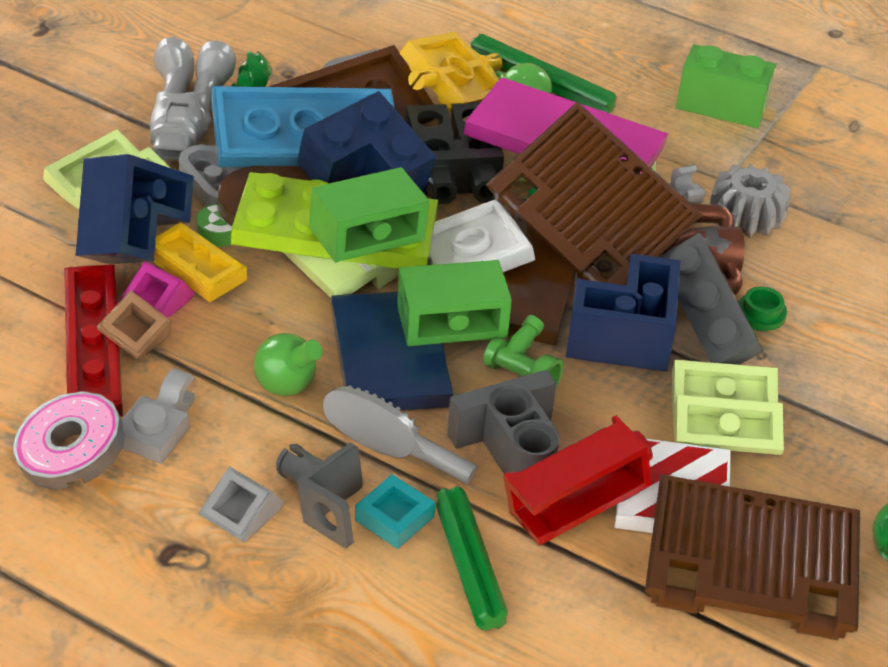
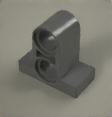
[447,370,560,474]

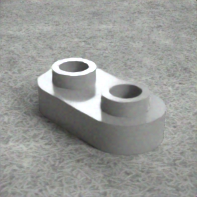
[179,145,238,207]

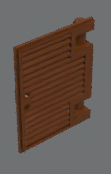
[486,101,702,285]
[644,474,860,641]

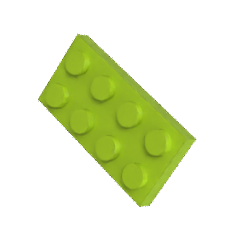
[231,172,438,269]

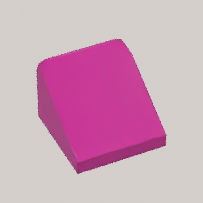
[118,261,195,318]

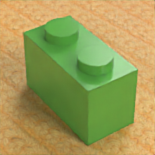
[676,44,776,129]
[309,167,429,263]
[397,260,512,346]

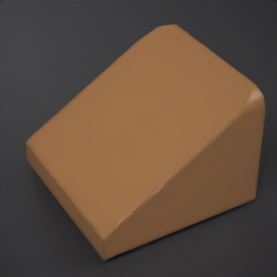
[97,290,171,360]

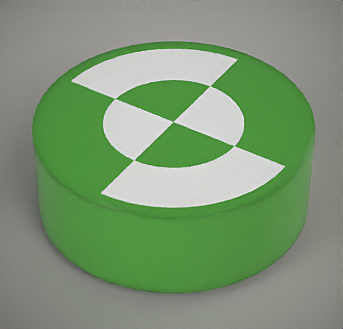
[196,204,232,247]

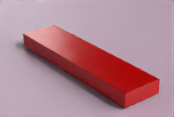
[64,264,123,417]

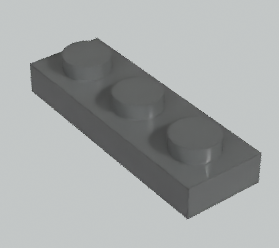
[659,233,764,365]

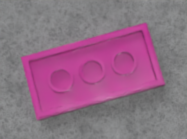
[464,77,668,173]

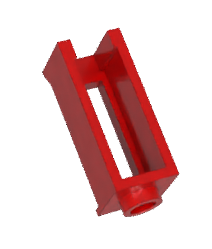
[503,415,653,546]

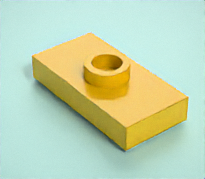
[153,222,247,303]

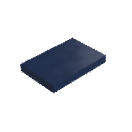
[331,292,453,411]

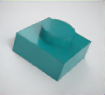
[355,474,435,549]

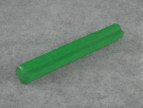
[471,34,617,113]

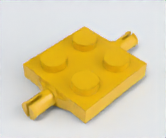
[399,31,502,111]

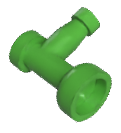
[483,315,563,387]

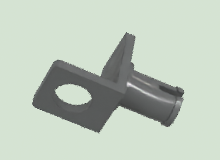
[276,443,363,548]

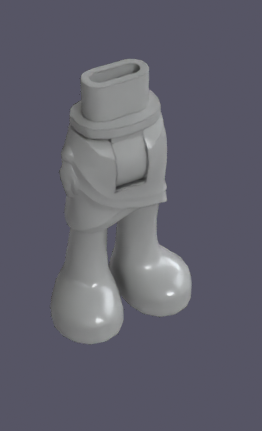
[150,37,237,161]

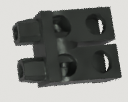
[406,103,504,205]

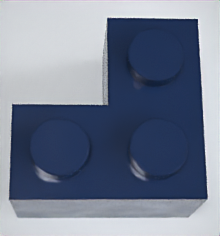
[297,91,437,191]
[75,154,194,264]
[566,254,681,372]

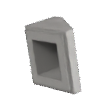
[198,466,285,543]

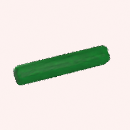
[436,486,508,631]

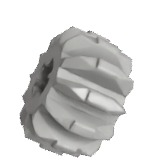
[710,164,791,238]

